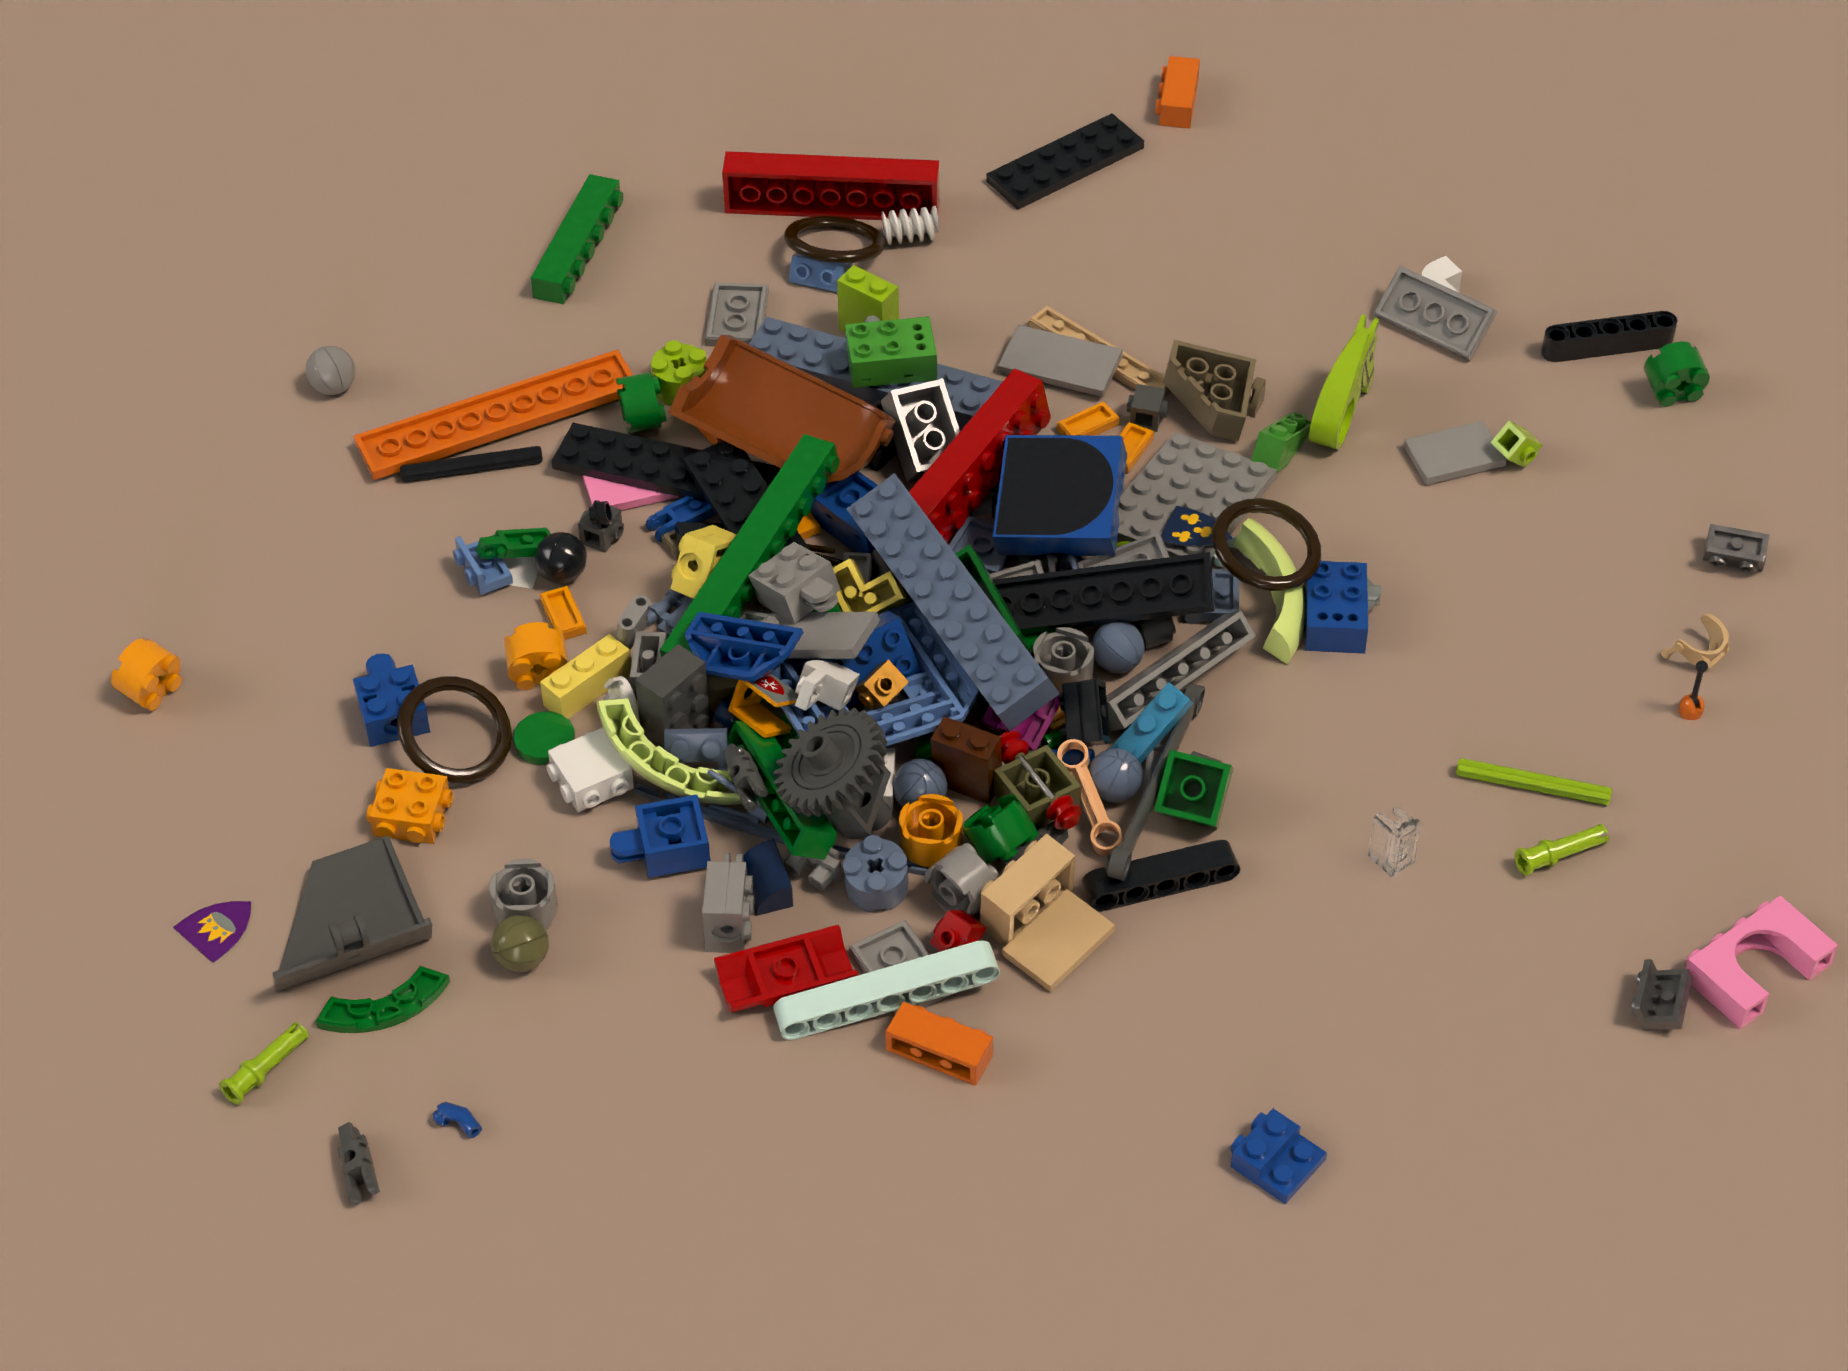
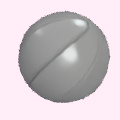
[306,346,355,395]

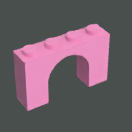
[1685,895,1838,1029]

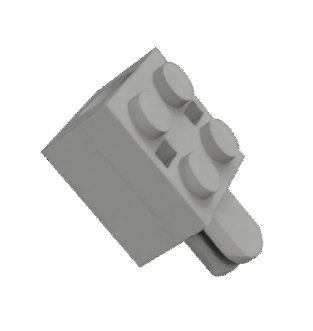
[748,542,841,623]
[702,853,755,953]

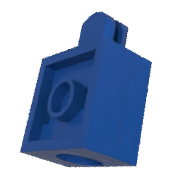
[353,653,430,747]
[610,795,710,878]

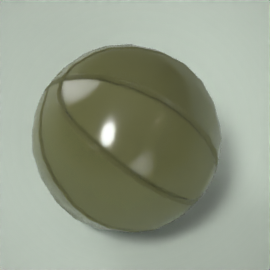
[491,915,549,972]

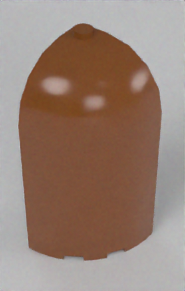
[668,335,896,483]

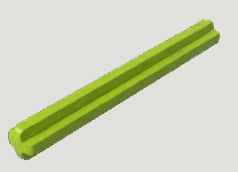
[1456,758,1612,805]

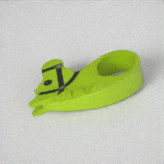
[1309,314,1379,450]

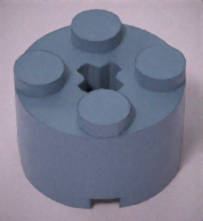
[843,835,909,912]

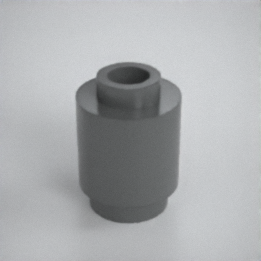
[1134,617,1176,650]

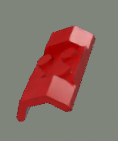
[714,924,858,1012]

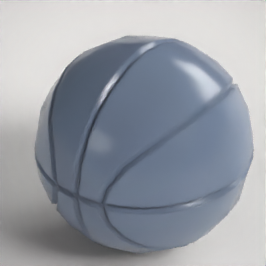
[1091,622,1145,674]
[1089,748,1143,803]
[893,758,948,807]

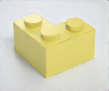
[833,559,909,615]

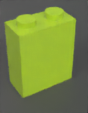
[837,265,899,332]

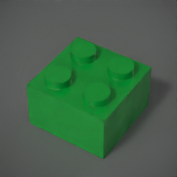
[1154,750,1234,829]

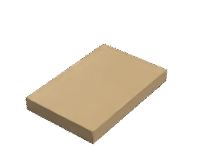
[1002,889,1115,992]

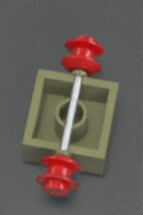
[994,731,1081,830]

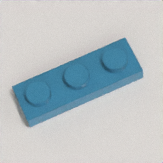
[1110,682,1194,764]

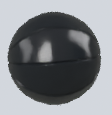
[535,532,587,584]

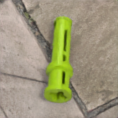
[1514,824,1609,876]
[219,1022,309,1105]

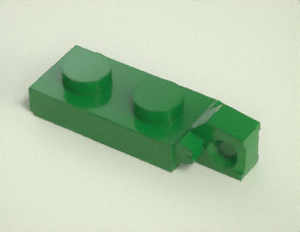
[475,528,551,559]

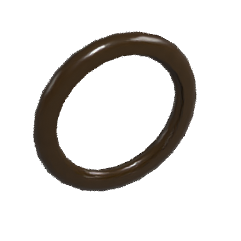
[784,216,886,263]
[1212,498,1321,591]
[397,676,512,783]

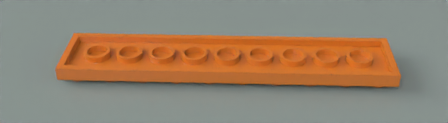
[353,349,633,480]

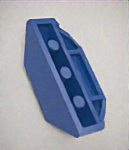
[685,612,804,682]

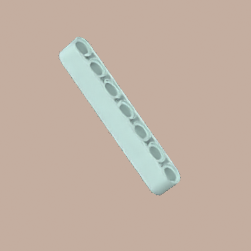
[773,940,1000,1040]

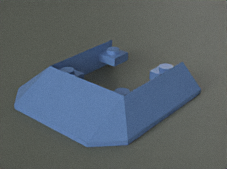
[772,602,979,747]

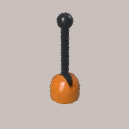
[1678,660,1708,720]

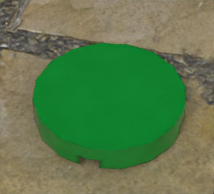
[513,711,575,765]

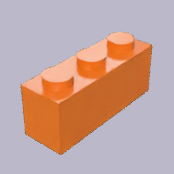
[1155,56,1200,128]
[886,1002,993,1086]

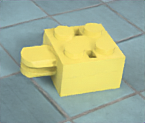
[671,525,737,599]

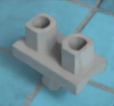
[784,843,844,891]

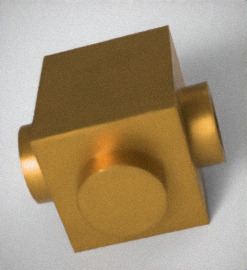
[855,659,909,710]

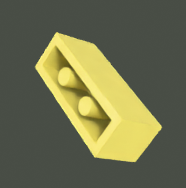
[540,634,631,719]

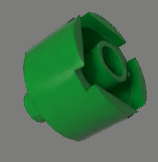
[1644,341,1710,407]
[616,372,667,434]
[962,794,1039,864]

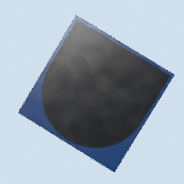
[992,435,1127,556]

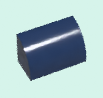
[744,839,793,916]

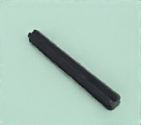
[400,446,543,482]

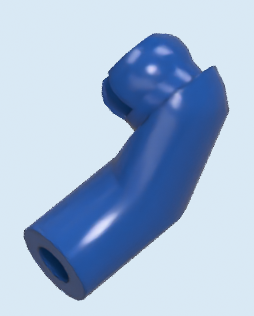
[433,1102,482,1138]

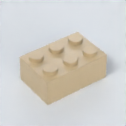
[980,833,1076,947]

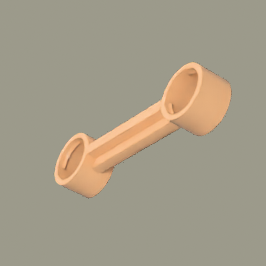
[1057,739,1123,857]

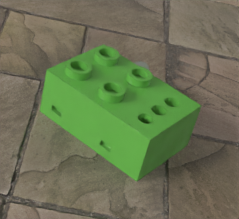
[845,315,937,388]

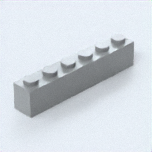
[1107,610,1256,732]

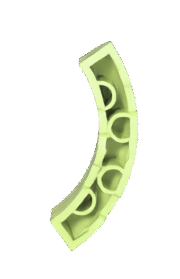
[1233,517,1306,665]
[597,698,742,805]

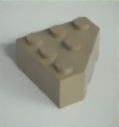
[1163,340,1256,441]

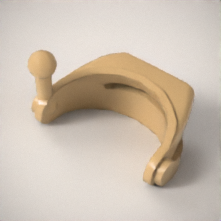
[1661,614,1730,672]

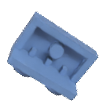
[789,253,853,292]
[453,536,513,595]

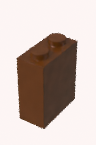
[930,716,1002,804]

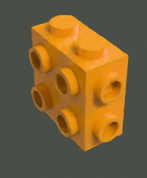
[366,768,453,844]

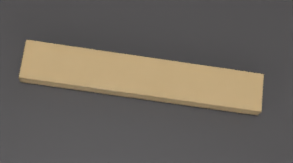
[1029,306,1171,396]

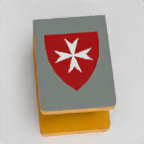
[728,673,799,738]

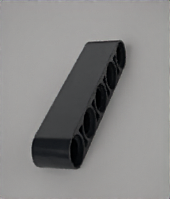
[1541,311,1678,362]
[1082,840,1241,912]

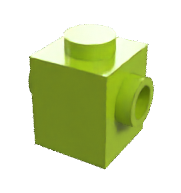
[1490,421,1543,467]

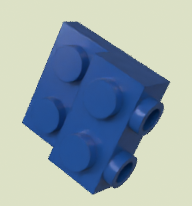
[1230,1108,1327,1204]

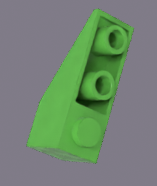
[1251,412,1311,473]

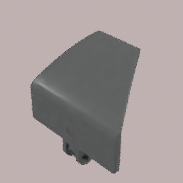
[272,836,432,992]

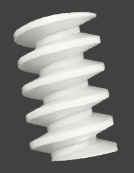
[882,206,939,245]

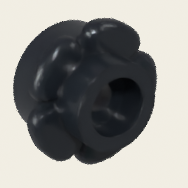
[589,500,612,529]

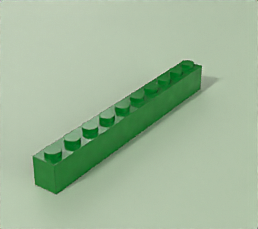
[660,434,840,657]

